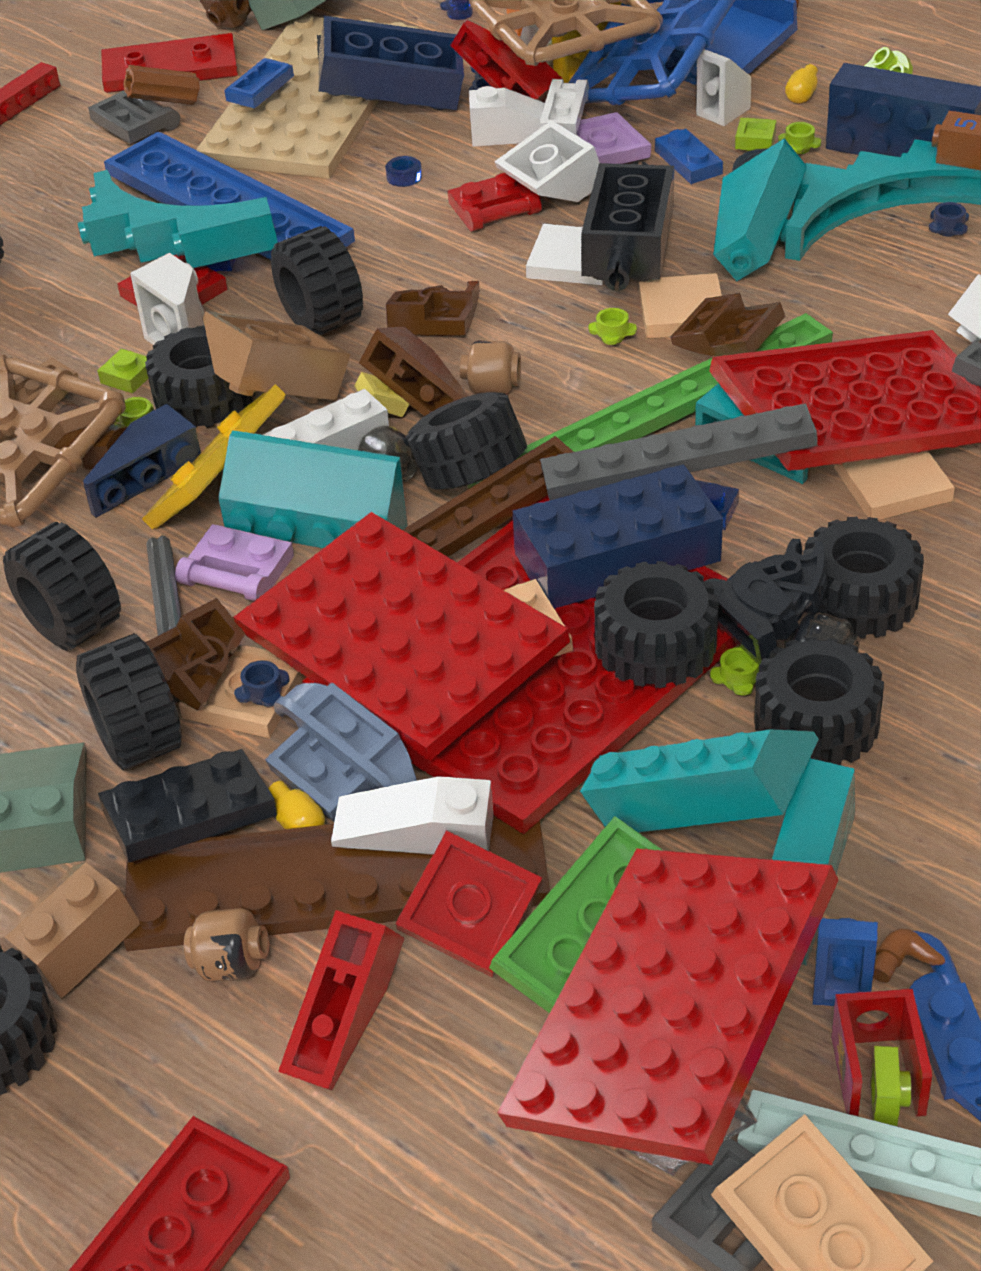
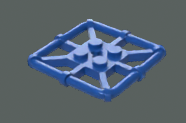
[569,0,735,105]

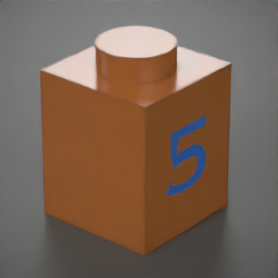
[932,110,981,170]

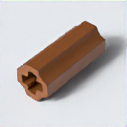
[124,65,200,105]

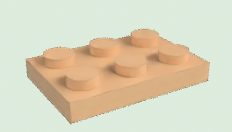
[711,1114,934,1271]

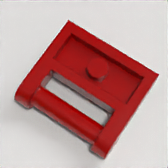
[447,173,542,232]

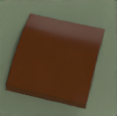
[670,293,785,356]

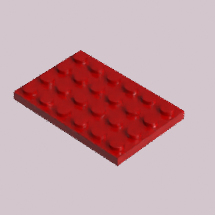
[709,330,981,471]
[233,512,571,761]
[497,848,839,1165]

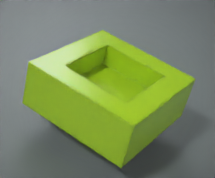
[735,117,776,151]
[97,348,148,394]
[870,1046,911,1126]

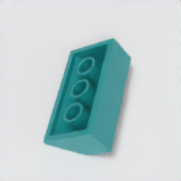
[219,430,408,548]
[580,729,819,832]

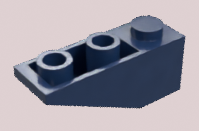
[83,404,201,518]

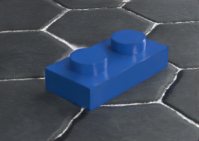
[655,129,723,184]
[813,918,878,1006]

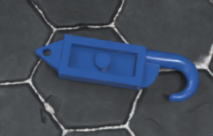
[910,931,981,1122]

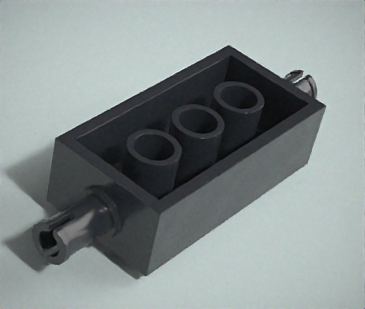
[581,161,674,291]

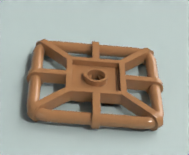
[469,0,663,66]
[0,354,126,528]

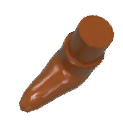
[873,929,945,983]

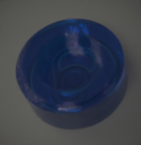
[385,156,422,187]

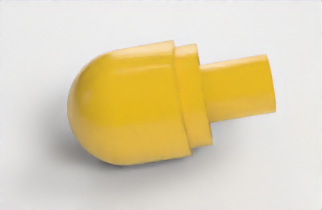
[785,64,818,104]
[268,780,325,829]

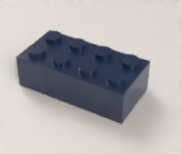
[318,16,464,110]
[826,63,981,157]
[513,464,723,609]

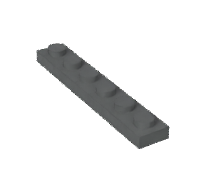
[540,403,818,501]

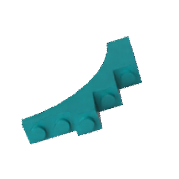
[780,139,981,261]
[78,170,278,268]

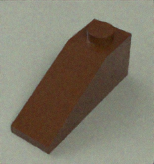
[359,327,468,416]

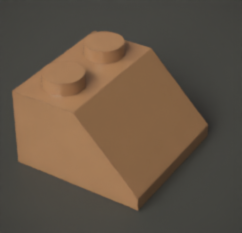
[0,862,140,999]

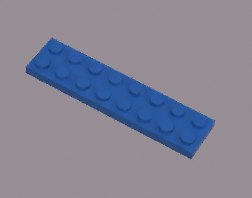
[104,131,355,260]

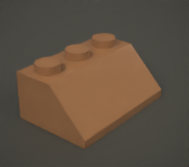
[203,311,351,403]

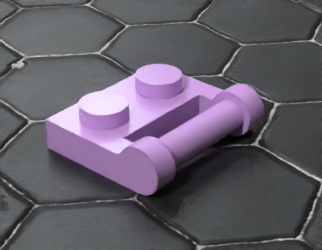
[175,524,294,601]

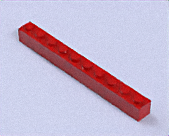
[0,62,61,125]

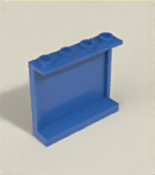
[624,0,798,85]

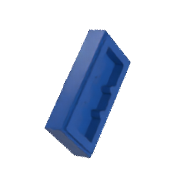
[224,58,294,109]

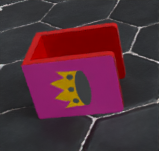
[831,989,932,1117]

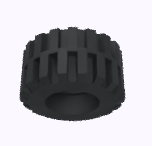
[271,226,363,335]
[145,325,255,427]
[406,392,527,489]
[803,516,924,638]
[3,522,121,650]
[594,561,719,688]
[76,633,182,770]
[754,637,884,765]
[0,945,57,1095]

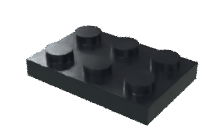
[98,749,277,863]

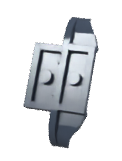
[265,683,417,822]

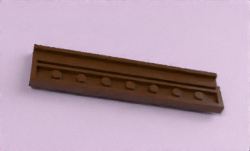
[123,815,550,952]

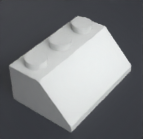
[263,389,392,454]

